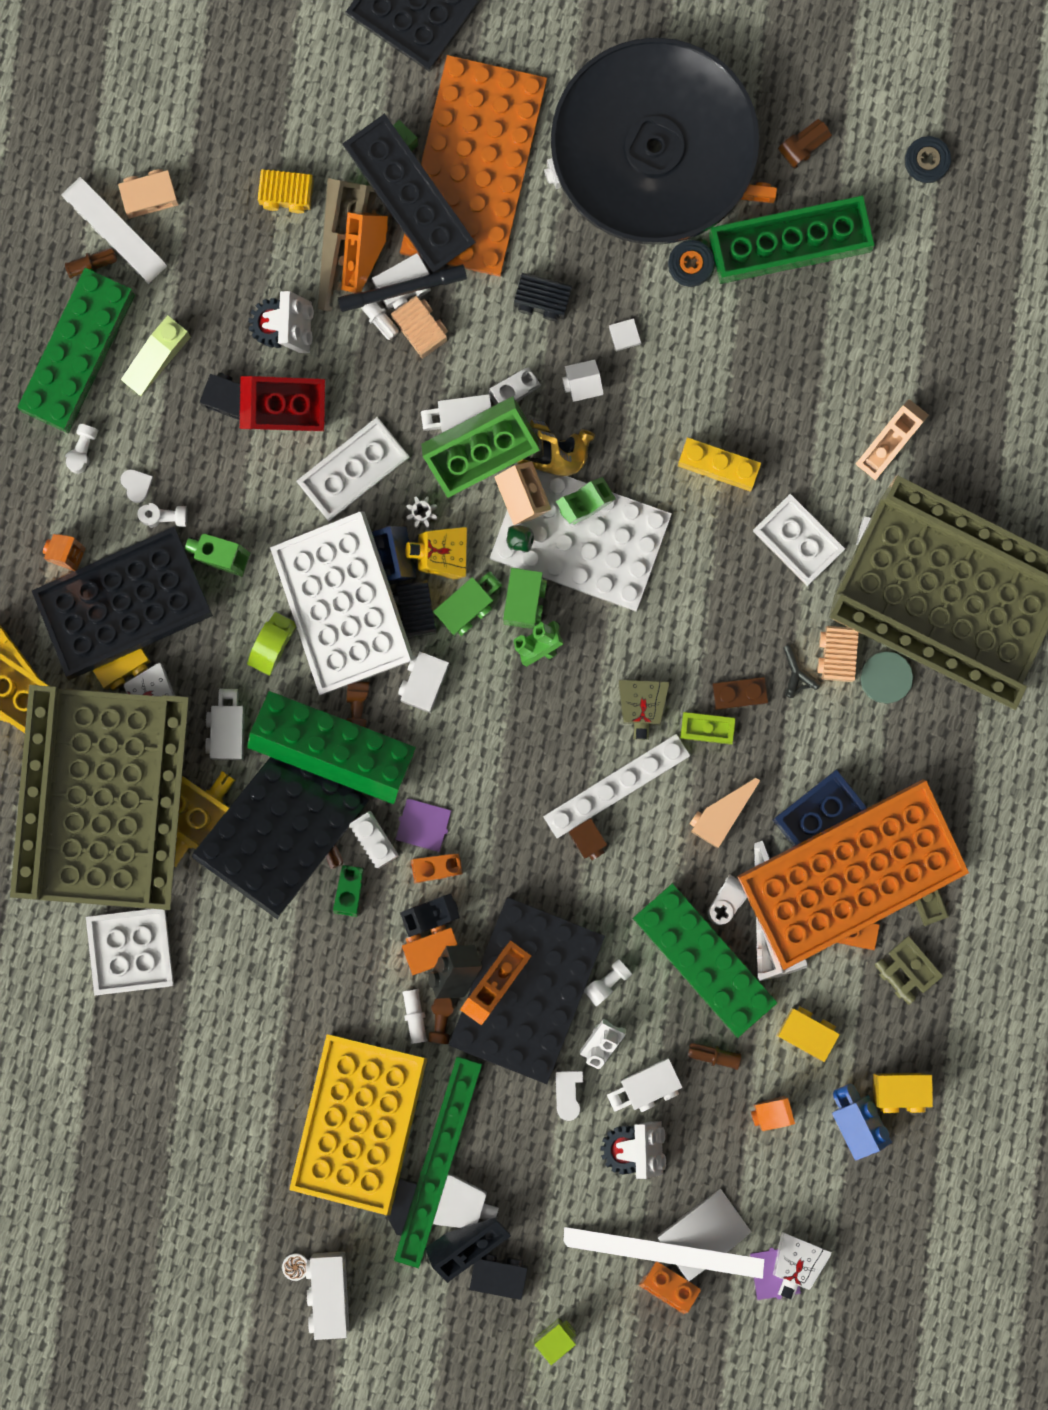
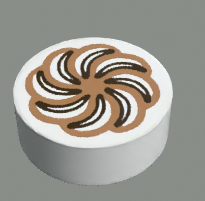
[282,1253,308,1281]

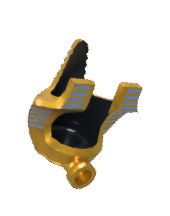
[517,419,595,476]

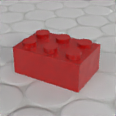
[240,376,325,431]

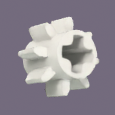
[406,497,437,528]

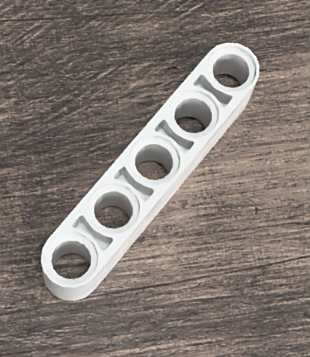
[61,177,167,284]

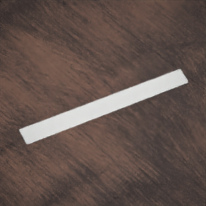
[564,1227,764,1279]

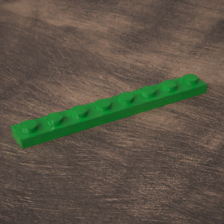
[394,1056,482,1269]

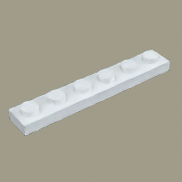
[543,734,690,839]

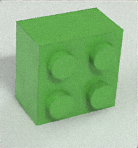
[503,568,547,629]

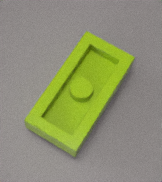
[680,712,735,745]

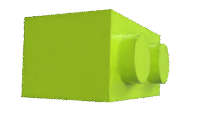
[534,1318,577,1365]

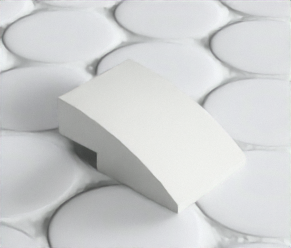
[657,1189,751,1281]

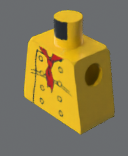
[405,527,467,579]

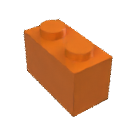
[402,925,458,976]

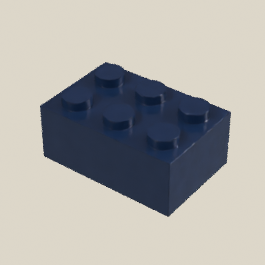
[772,769,867,847]

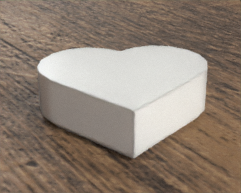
[121,470,154,503]

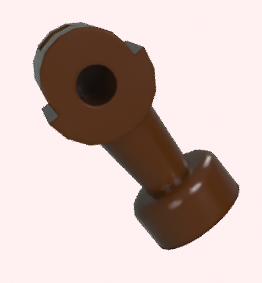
[346,681,370,728]
[428,998,455,1044]

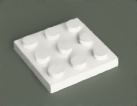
[86,909,174,996]

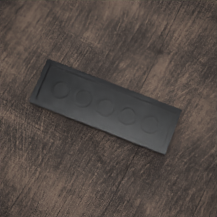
[342,113,476,273]

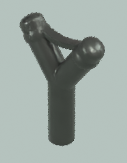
[783,644,821,698]

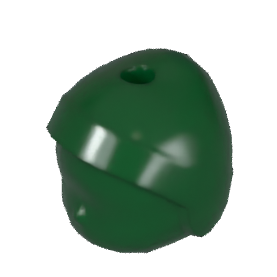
[506,525,534,553]

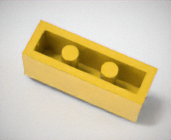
[678,437,761,492]

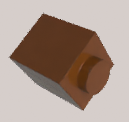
[568,818,607,861]

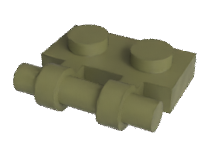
[874,936,943,1005]

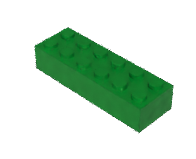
[709,196,874,284]
[17,268,135,434]
[247,691,416,804]
[632,883,777,1038]

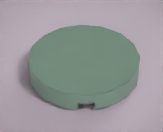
[860,651,913,704]

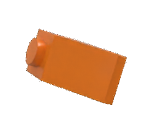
[751,1096,795,1131]

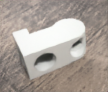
[488,367,541,405]
[556,1071,583,1121]

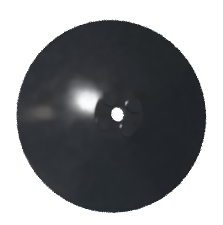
[551,38,759,245]

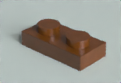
[712,677,768,710]

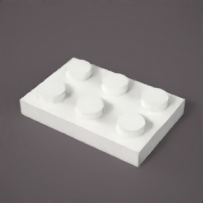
[753,494,845,586]

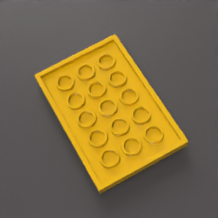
[289,1034,427,1215]

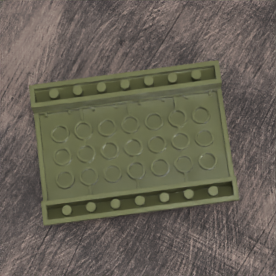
[829,475,1048,710]
[10,685,189,910]

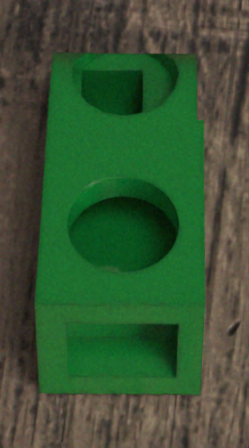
[333,865,364,917]

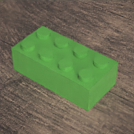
[421,396,540,498]

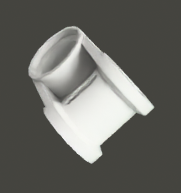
[708,874,747,925]

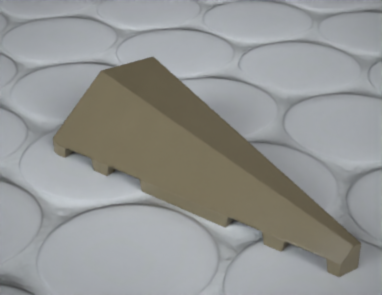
[318,178,377,311]

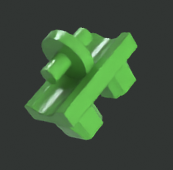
[513,621,563,667]

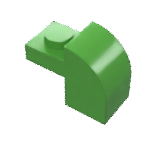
[556,477,616,525]

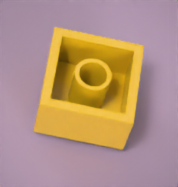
[873,1073,933,1113]

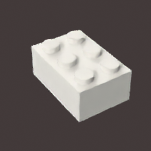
[306,1252,350,1340]

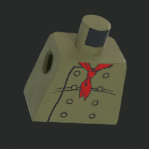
[618,680,669,740]

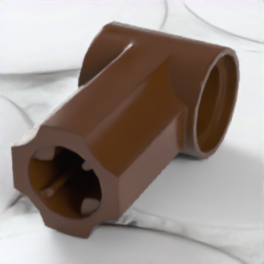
[778,119,832,169]

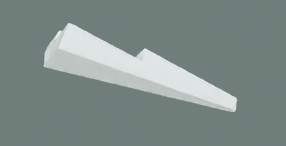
[754,841,807,981]

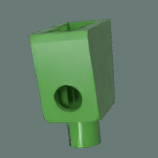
[185,534,251,577]

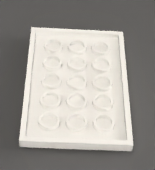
[490,469,672,612]
[270,511,414,695]

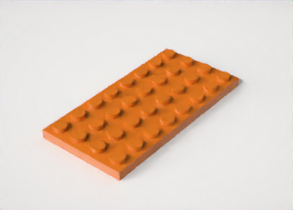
[400,55,547,277]
[737,779,969,970]

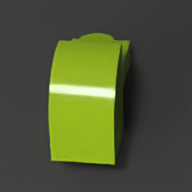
[247,612,297,676]

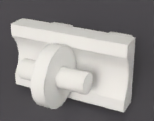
[580,1019,626,1069]

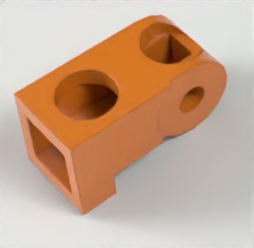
[411,853,463,884]

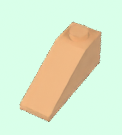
[856,399,929,480]
[690,778,760,848]

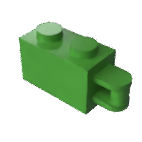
[433,571,502,637]

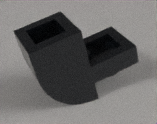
[400,893,460,937]

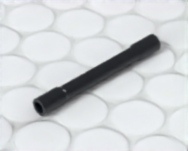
[338,264,467,312]

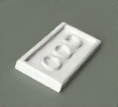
[296,417,410,522]

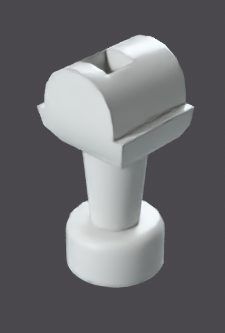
[65,424,99,474]
[137,503,188,528]
[584,959,632,1006]

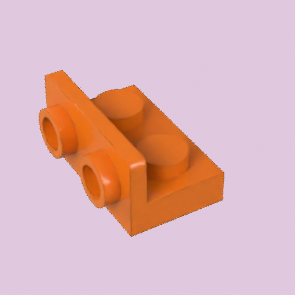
[639,1262,701,1314]

